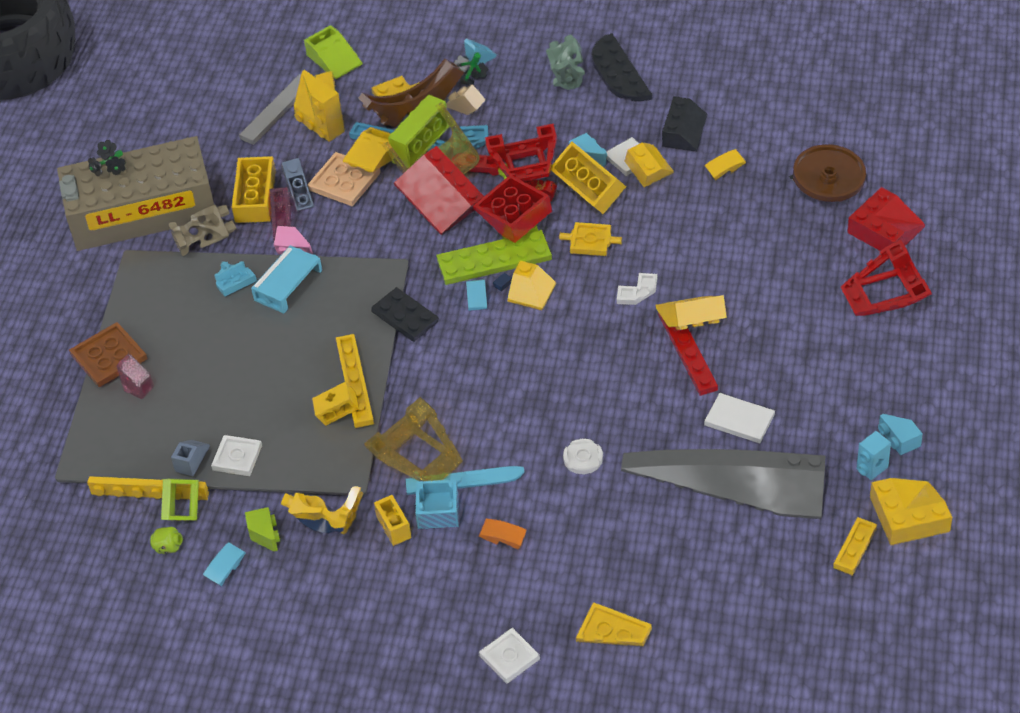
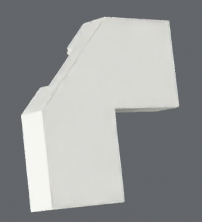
[617,273,657,305]

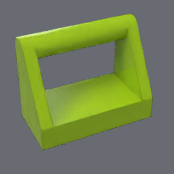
[161,478,199,520]

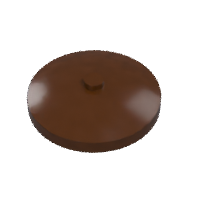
[793,144,866,202]

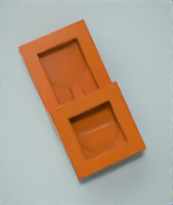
[479,519,526,549]

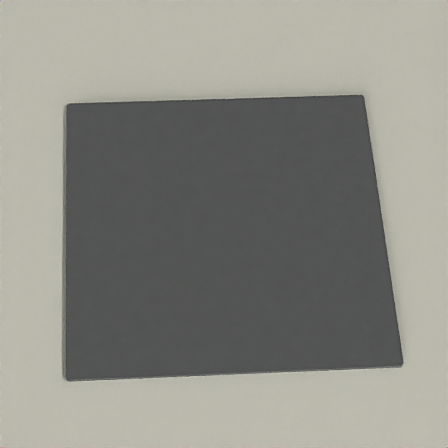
[55,250,409,496]

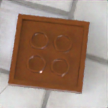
[69,322,148,387]

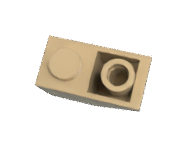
[446,84,486,115]

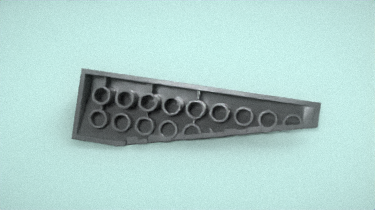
[621,449,825,519]

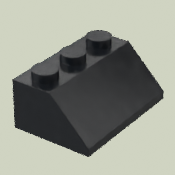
[662,96,707,152]

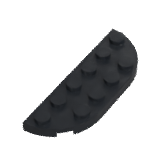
[592,33,652,102]

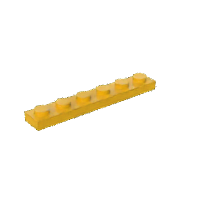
[335,334,374,428]
[87,476,209,500]

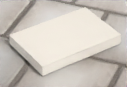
[705,393,775,443]

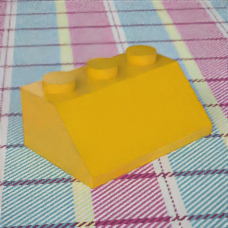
[655,295,727,330]

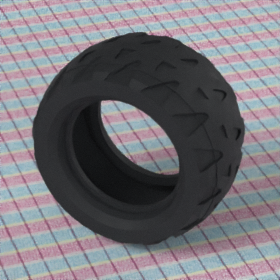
[0,0,76,100]

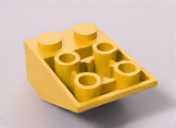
[343,127,392,172]

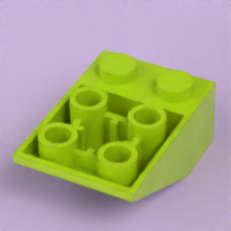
[304,25,362,80]

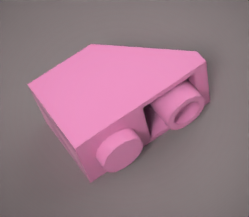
[274,226,313,255]

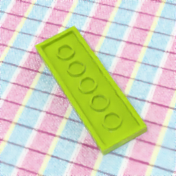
[436,230,552,285]

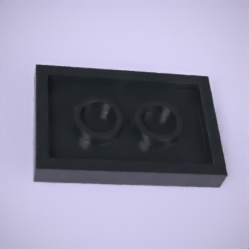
[371,287,439,342]

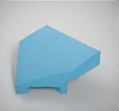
[214,262,257,296]

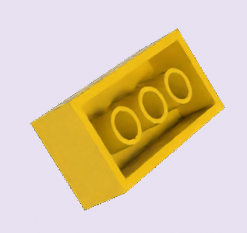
[551,142,626,214]
[232,156,276,223]

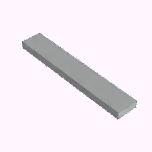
[239,74,301,145]

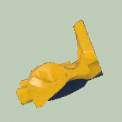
[281,486,363,534]

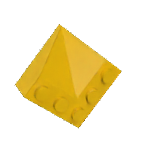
[294,70,345,142]
[870,478,952,545]

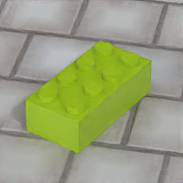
[388,95,449,169]

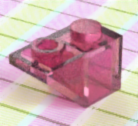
[116,353,154,399]

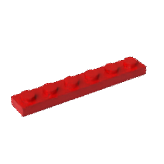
[658,312,718,396]

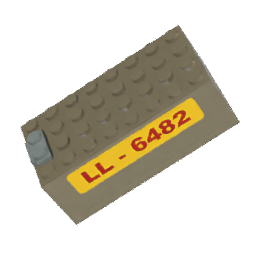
[57,136,214,251]

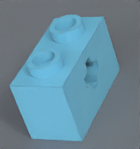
[856,431,891,480]

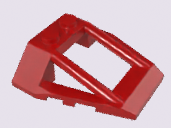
[485,124,557,182]
[840,240,932,316]

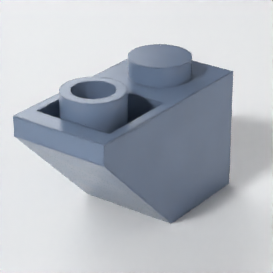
[171,440,210,476]

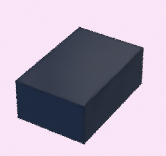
[493,273,512,292]

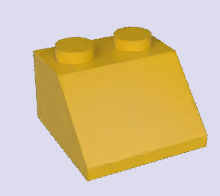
[625,142,674,187]

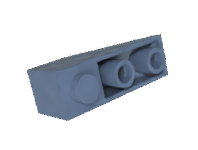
[282,158,314,212]

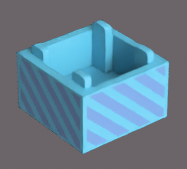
[416,480,458,529]

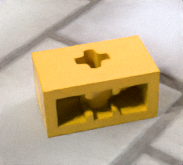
[312,381,359,426]
[374,495,412,546]

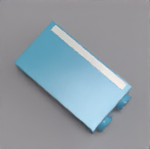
[251,245,322,314]

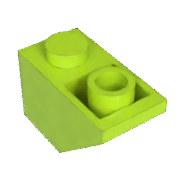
[245,507,280,552]

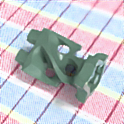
[546,34,585,90]

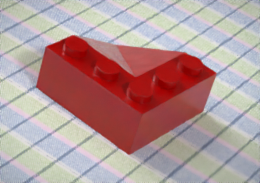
[473,175,552,243]
[847,187,925,251]

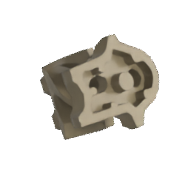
[168,205,236,257]

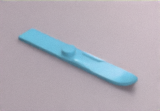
[406,466,524,495]

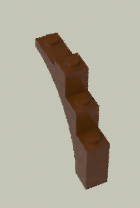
[359,59,464,128]

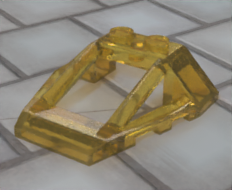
[364,397,462,481]

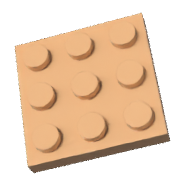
[307,152,381,207]

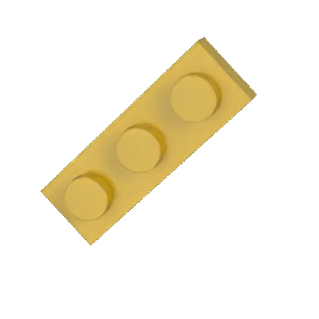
[833,517,877,575]

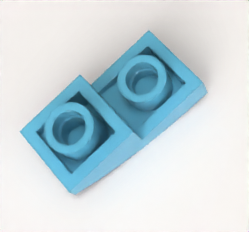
[203,542,246,586]

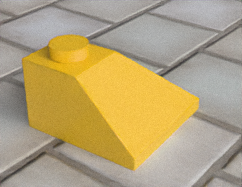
[507,261,556,310]

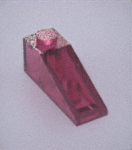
[270,187,292,241]

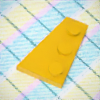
[575,602,652,646]

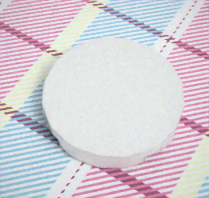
[563,439,603,474]

